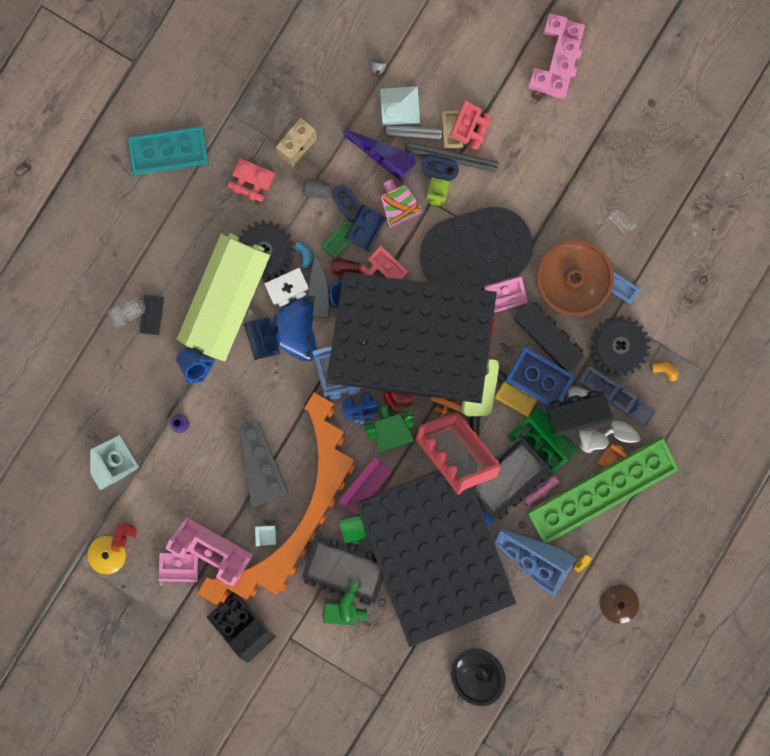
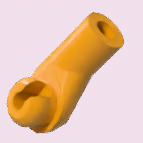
[651,362,679,381]

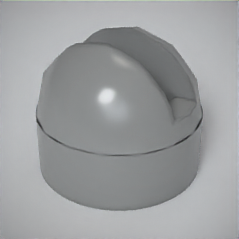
[371,59,386,74]

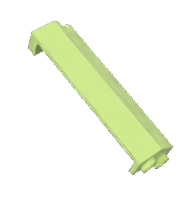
[176,233,270,361]

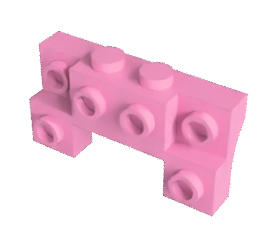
[528,13,585,100]
[165,517,253,587]

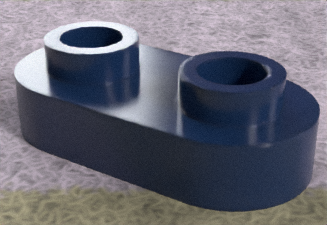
[421,156,459,181]
[332,185,361,221]

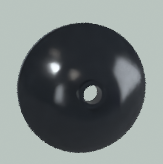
[451,648,506,706]

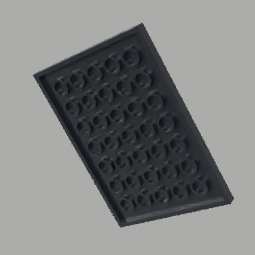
[326,272,497,404]
[355,460,516,647]

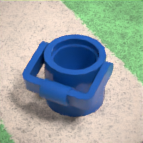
[176,347,215,383]

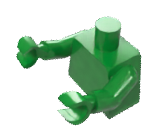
[364,405,414,453]
[322,574,367,626]

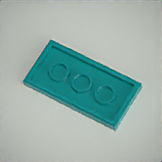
[127,126,209,176]

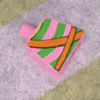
[381,179,422,228]

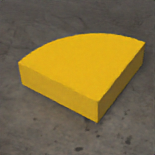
[573,554,592,573]

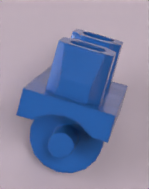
[342,393,379,427]

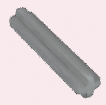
[386,125,442,140]

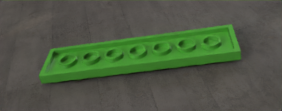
[527,437,679,544]

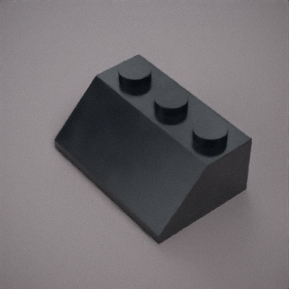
[545,390,614,436]

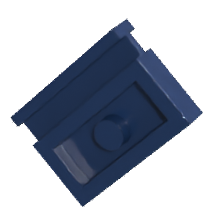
[344,204,387,252]
[244,317,280,360]

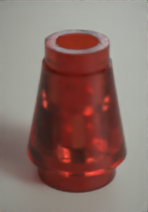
[331,257,360,276]

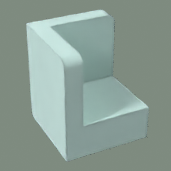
[255,525,277,546]

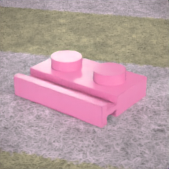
[484,276,528,313]
[159,553,199,582]

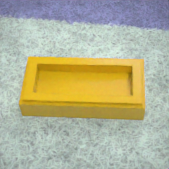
[494,382,537,417]

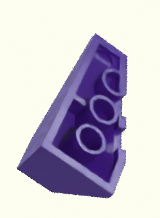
[343,129,417,183]

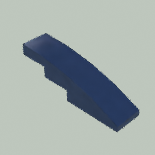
[579,366,656,426]

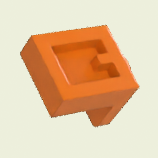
[596,443,627,468]

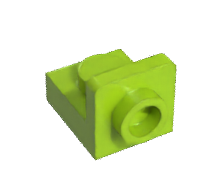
[426,177,450,206]

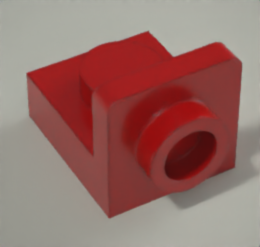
[111,523,137,553]

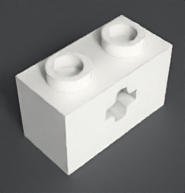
[264,268,309,307]

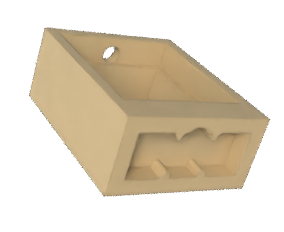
[276,118,317,167]

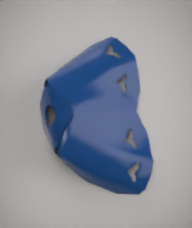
[273,297,316,361]

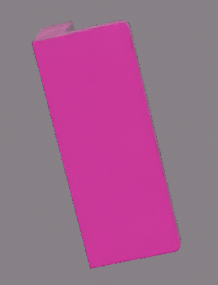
[338,457,392,515]

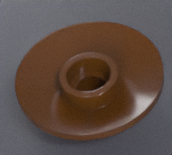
[600,585,639,624]

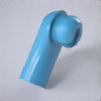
[294,241,314,269]

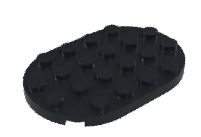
[420,207,533,289]

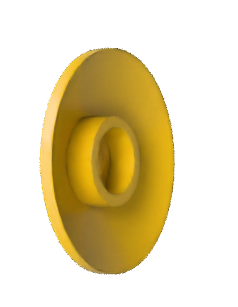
[87,536,126,574]

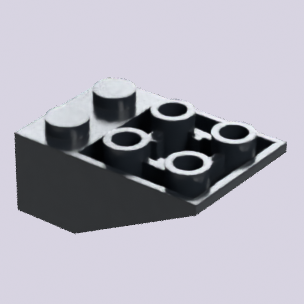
[207,592,276,663]

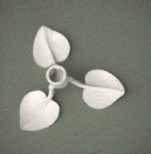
[567,387,641,453]

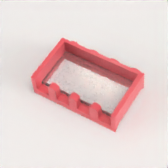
[416,412,501,495]

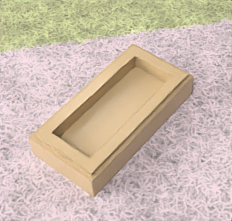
[441,110,463,150]

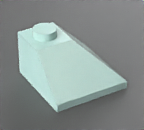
[380,86,420,127]
[90,435,139,490]

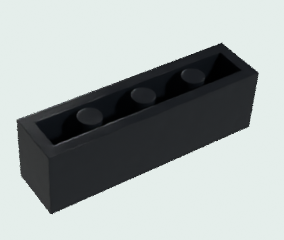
[513,301,584,372]

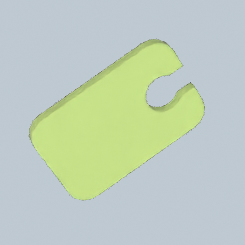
[462,359,499,416]

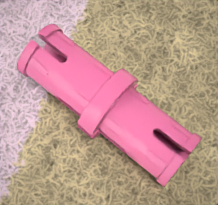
[522,474,560,507]

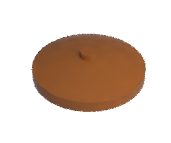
[537,240,614,317]

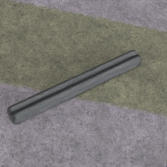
[405,142,499,172]

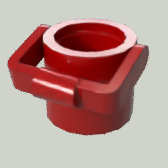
[383,391,415,412]

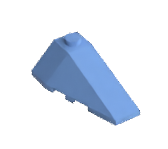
[495,529,576,596]

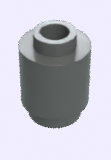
[302,178,330,199]

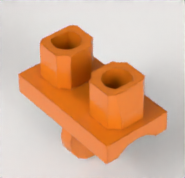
[430,397,463,418]

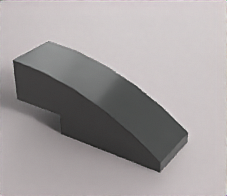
[308,258,329,319]

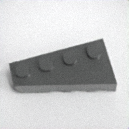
[239,422,289,508]

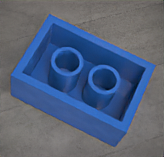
[504,347,575,406]

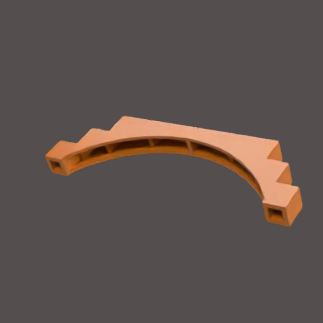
[197,392,356,605]

